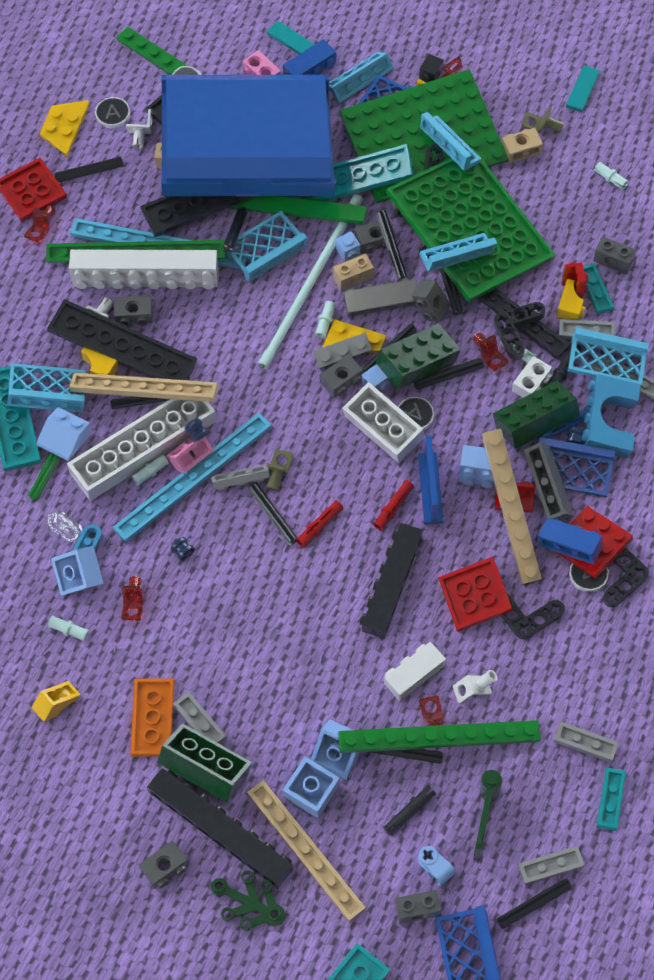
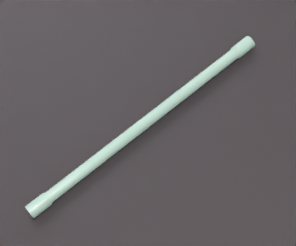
[258,194,363,369]

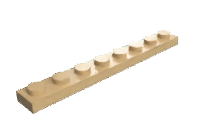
[69,373,219,402]
[481,429,542,584]
[247,780,366,923]

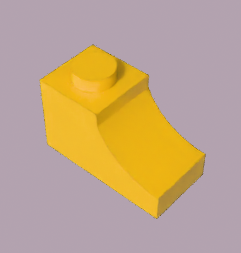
[556,279,586,320]
[81,347,119,375]
[31,681,81,722]

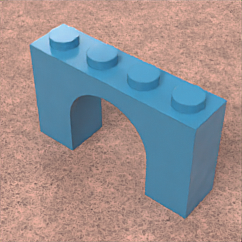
[582,374,641,458]

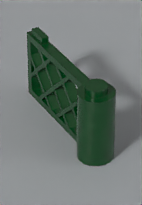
[473,770,502,861]

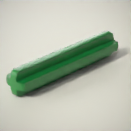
[28,453,61,501]

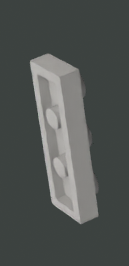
[559,319,615,339]
[313,332,372,369]
[211,464,270,490]
[173,692,226,744]
[554,722,619,763]
[518,846,585,885]

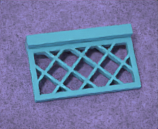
[227,211,307,282]
[568,327,649,388]
[7,363,86,412]

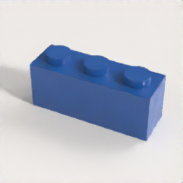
[283,39,336,75]
[538,518,603,564]

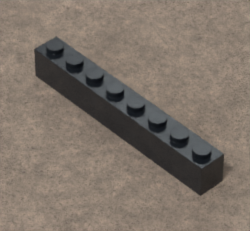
[147,768,293,889]

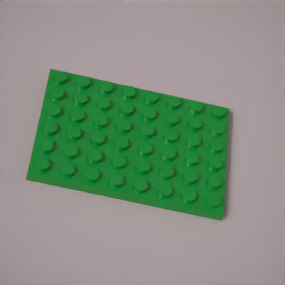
[339,69,508,204]
[386,148,556,302]

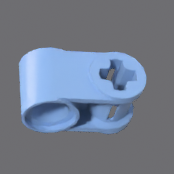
[418,846,456,887]

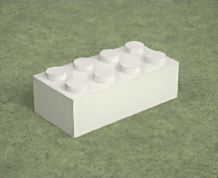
[342,382,425,463]

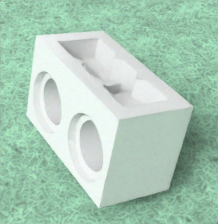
[512,356,553,397]

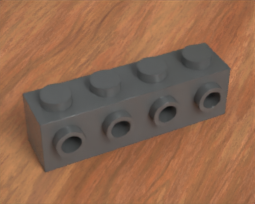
[344,278,418,317]
[524,442,574,521]

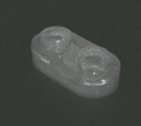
[47,511,82,542]

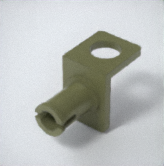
[522,107,564,133]
[267,449,293,490]

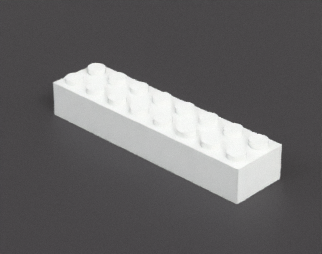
[69,250,219,289]
[67,399,217,501]

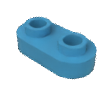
[74,525,102,551]

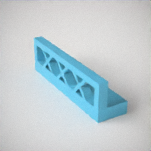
[329,52,394,103]
[420,112,481,170]
[419,233,497,272]

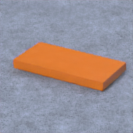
[130,679,175,757]

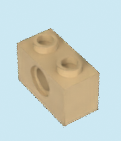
[502,128,543,163]
[333,254,374,291]

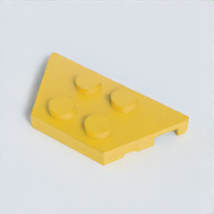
[40,100,90,157]

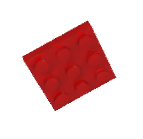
[0,157,67,222]
[556,506,633,579]
[438,556,513,632]

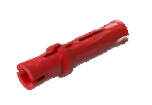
[373,480,414,531]
[296,500,343,548]

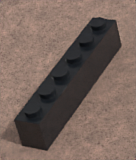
[360,523,423,639]

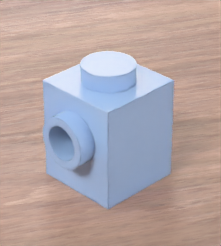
[335,232,360,262]
[362,364,391,391]

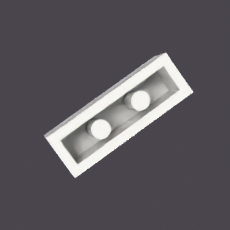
[384,642,446,701]

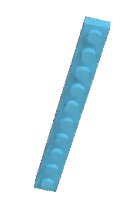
[71,218,249,270]
[113,413,272,543]

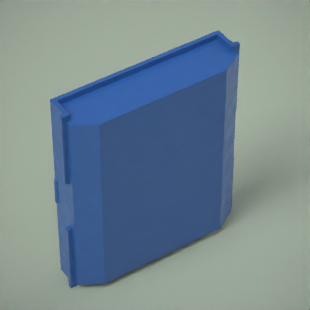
[161,75,336,196]

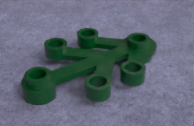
[211,870,285,931]

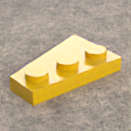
[322,319,386,353]

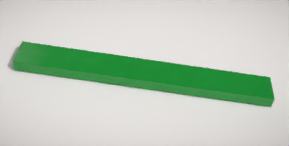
[229,196,367,225]

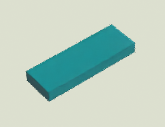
[267,20,315,55]
[566,65,600,113]
[583,263,615,315]
[596,767,626,831]

